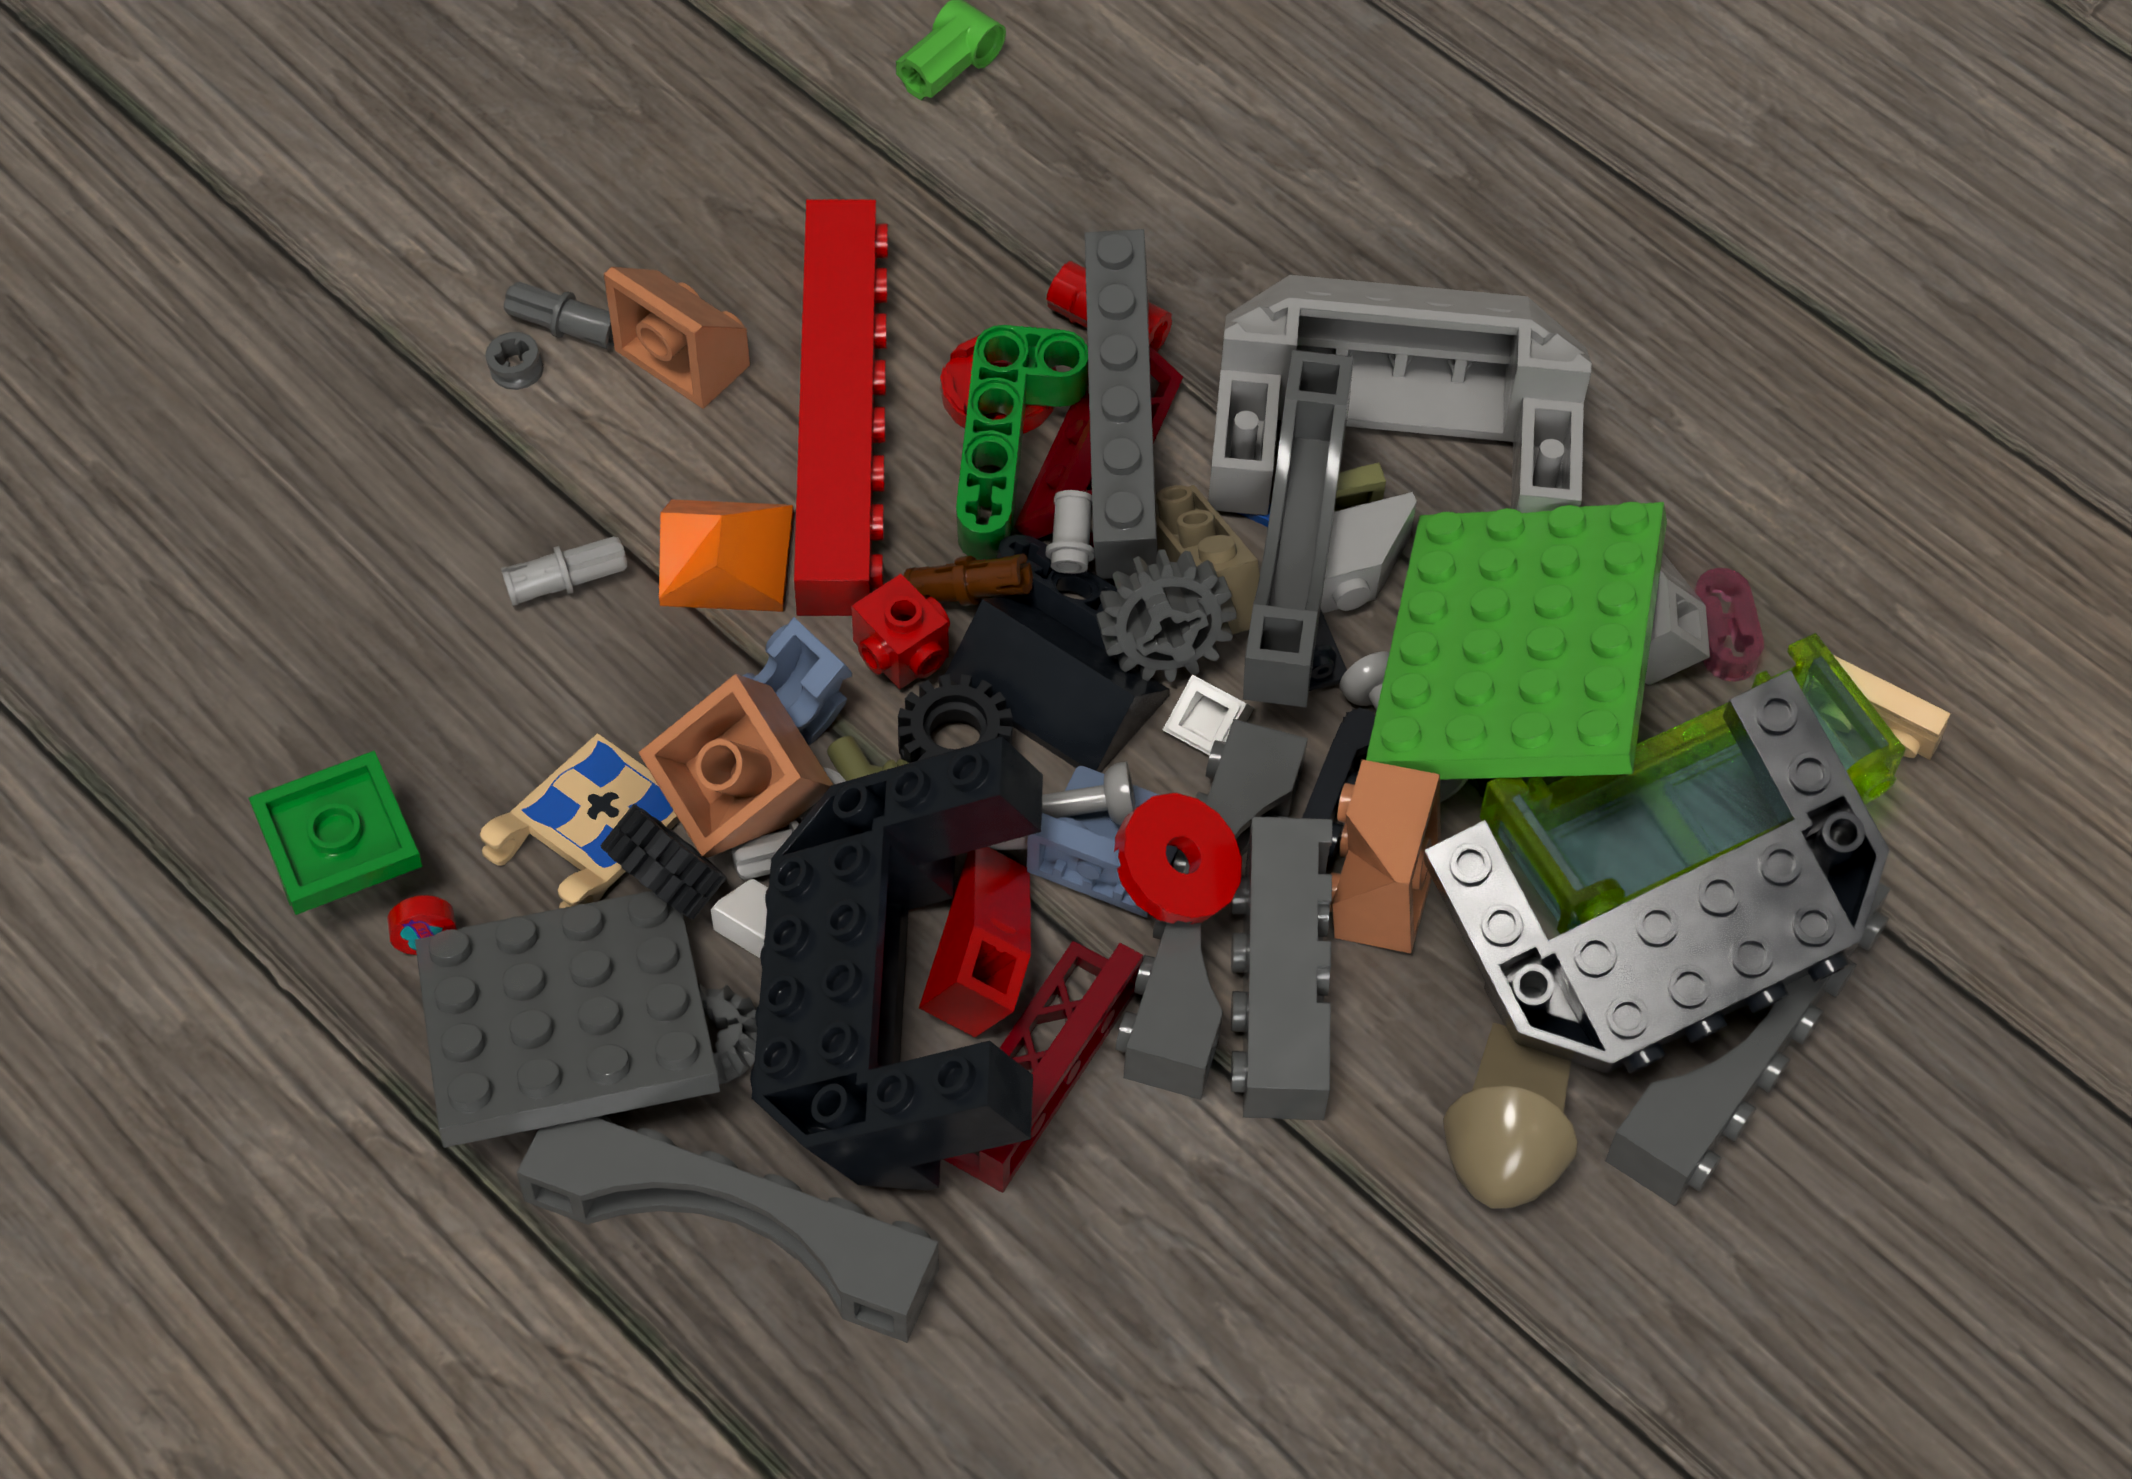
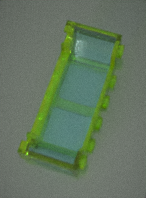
[1479,633,1906,935]

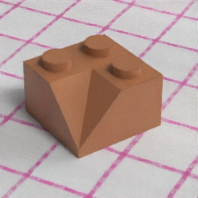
[638,674,833,858]
[1330,760,1441,954]

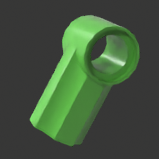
[896,0,1006,101]

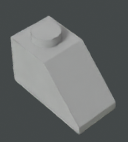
[1321,492,1417,613]

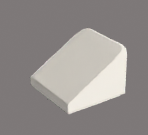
[1163,675,1254,756]
[711,878,768,958]

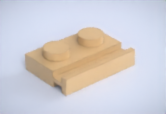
[1816,655,1951,760]

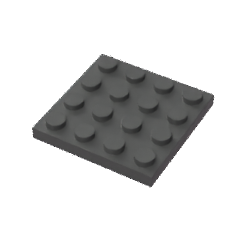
[415,891,720,1148]

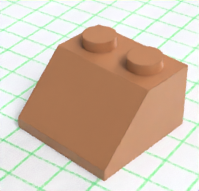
[604,267,750,409]

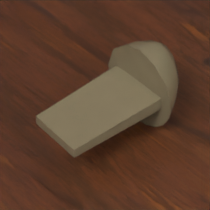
[1443,1022,1578,1209]

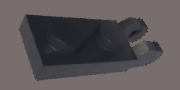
[1302,707,1375,862]

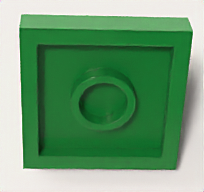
[248,750,423,915]

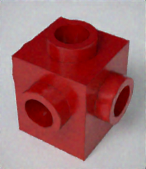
[851,573,950,690]

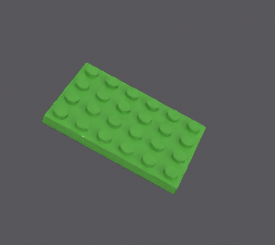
[1366,502,1667,780]

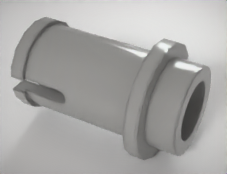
[1046,490,1095,574]

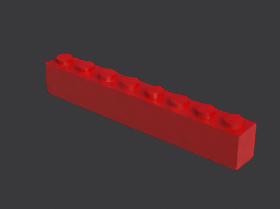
[794,199,888,616]

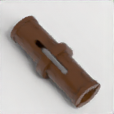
[904,554,1033,606]

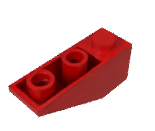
[919,847,1031,1037]

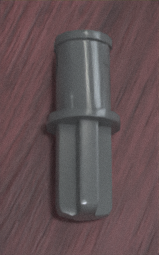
[504,282,614,350]

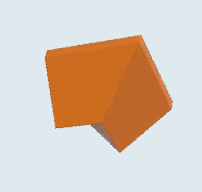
[659,499,794,612]

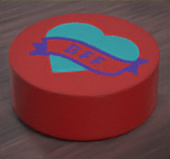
[387,895,457,955]

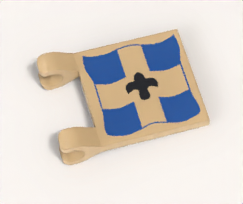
[480,733,680,909]

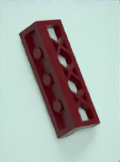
[1014,345,1183,560]
[943,941,1143,1193]

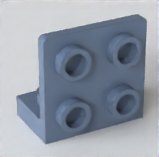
[1027,766,1179,918]

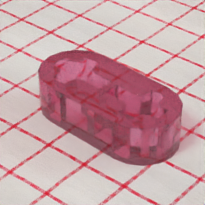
[1694,568,1764,682]

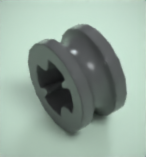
[485,332,544,390]

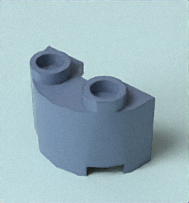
[743,617,852,745]

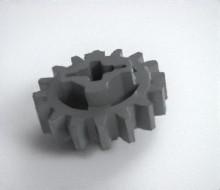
[1096,549,1237,682]

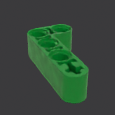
[956,325,1088,560]

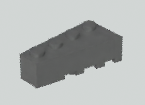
[1230,816,1332,1120]

